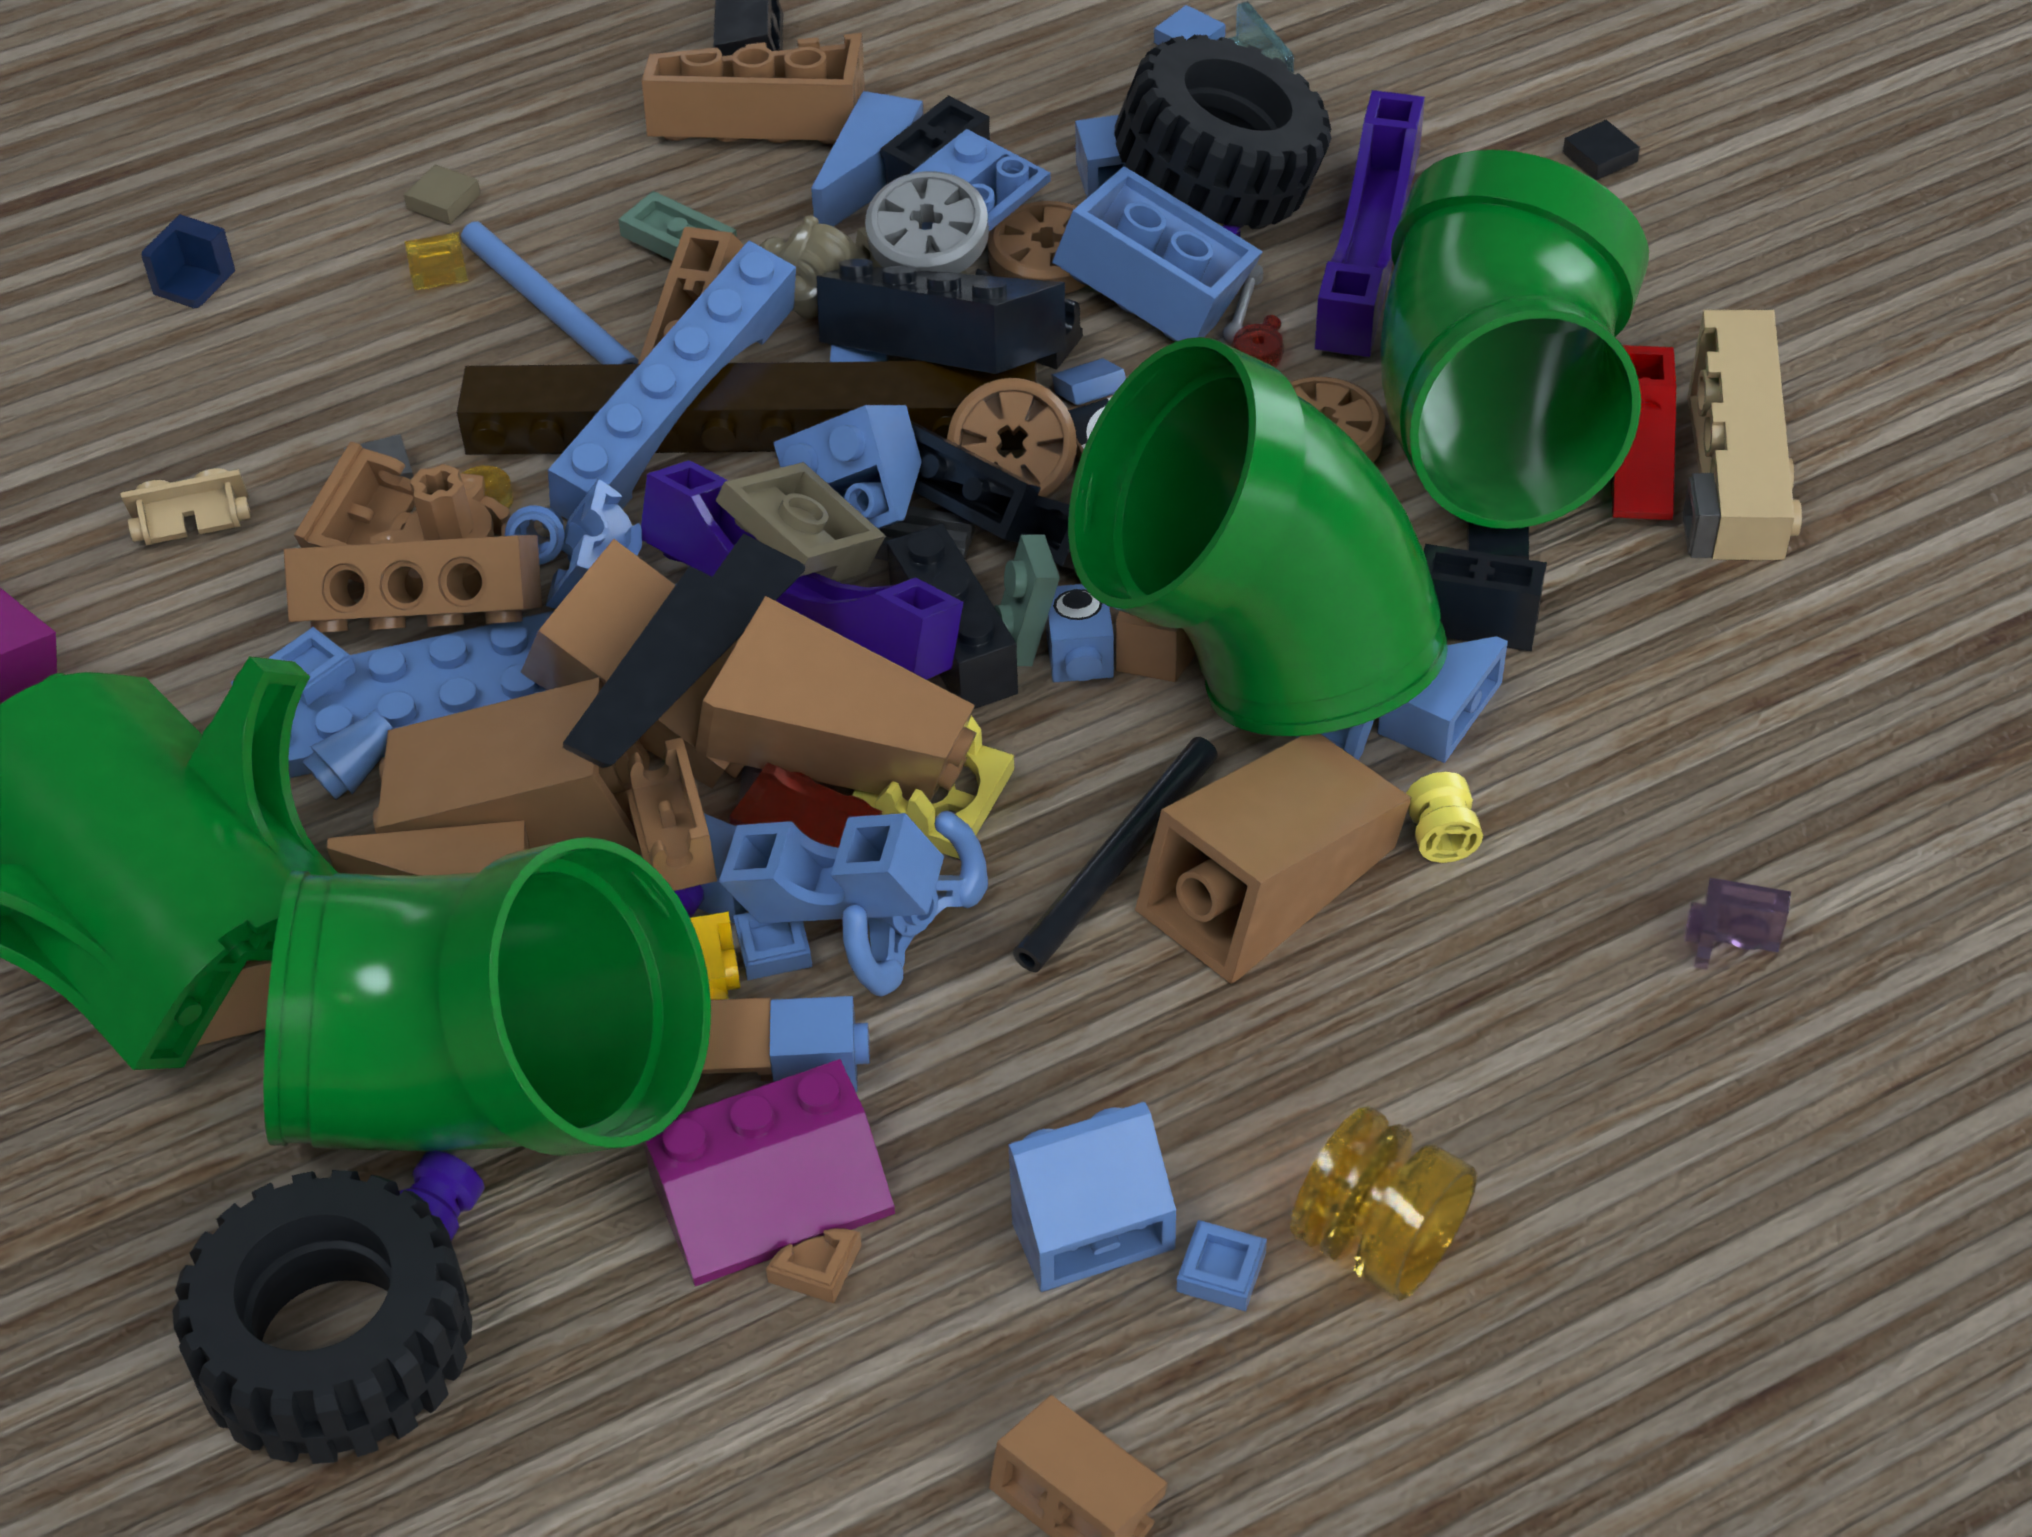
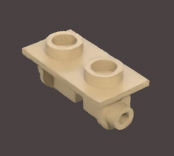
[121,468,251,545]

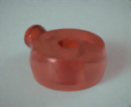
[1231,315,1284,368]

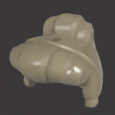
[759,215,867,319]

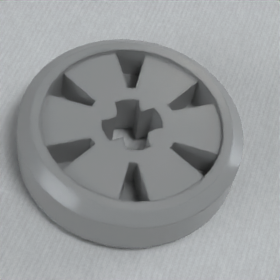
[865,171,989,273]

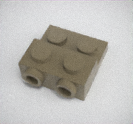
[716,462,885,582]

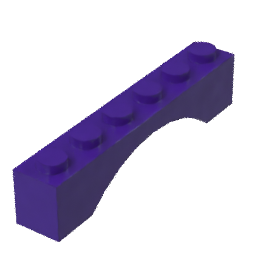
[1315,90,1425,357]
[641,460,963,680]

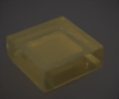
[404,232,468,290]

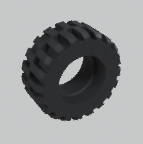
[1114,35,1332,230]
[172,1170,472,1464]

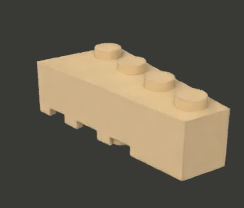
[1687,310,1802,560]

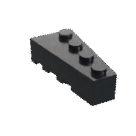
[816,259,1066,374]

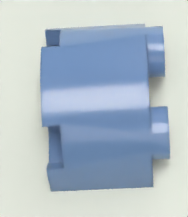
[546,479,642,609]

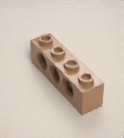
[283,535,542,632]

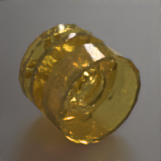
[1290,1106,1478,1301]

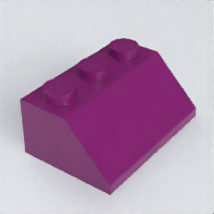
[643,1059,895,1287]

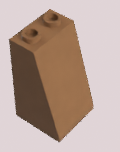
[521,539,745,788]
[695,596,976,802]
[373,677,650,855]
[1135,734,1411,984]

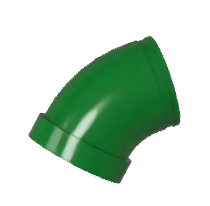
[1381,150,1649,529]
[1068,337,1448,736]
[263,837,711,1156]

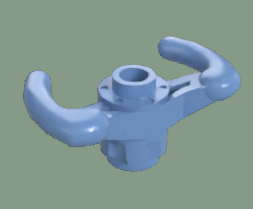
[842,811,988,996]

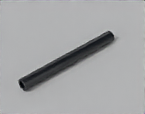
[1013,737,1218,972]

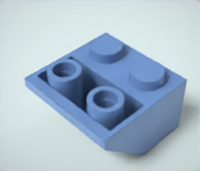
[910,129,1051,231]
[773,405,922,530]
[1008,1102,1176,1292]

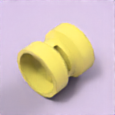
[1406,772,1483,863]

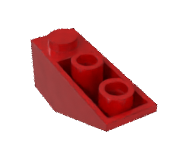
[1611,345,1677,520]

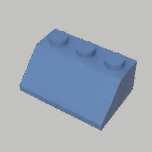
[1052,166,1263,341]

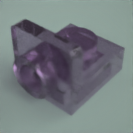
[1684,878,1791,970]

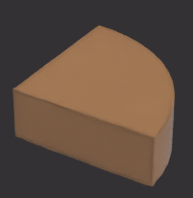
[766,1229,862,1304]

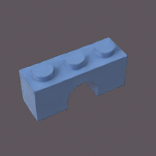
[719,813,944,923]

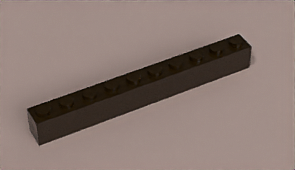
[456,360,1037,455]

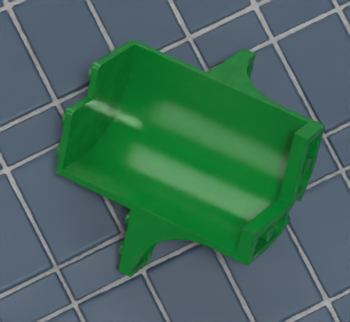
[0,656,338,1070]

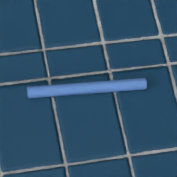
[461,221,639,364]

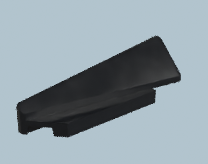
[910,420,1075,569]
[563,533,805,768]

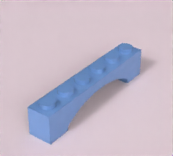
[548,240,796,520]

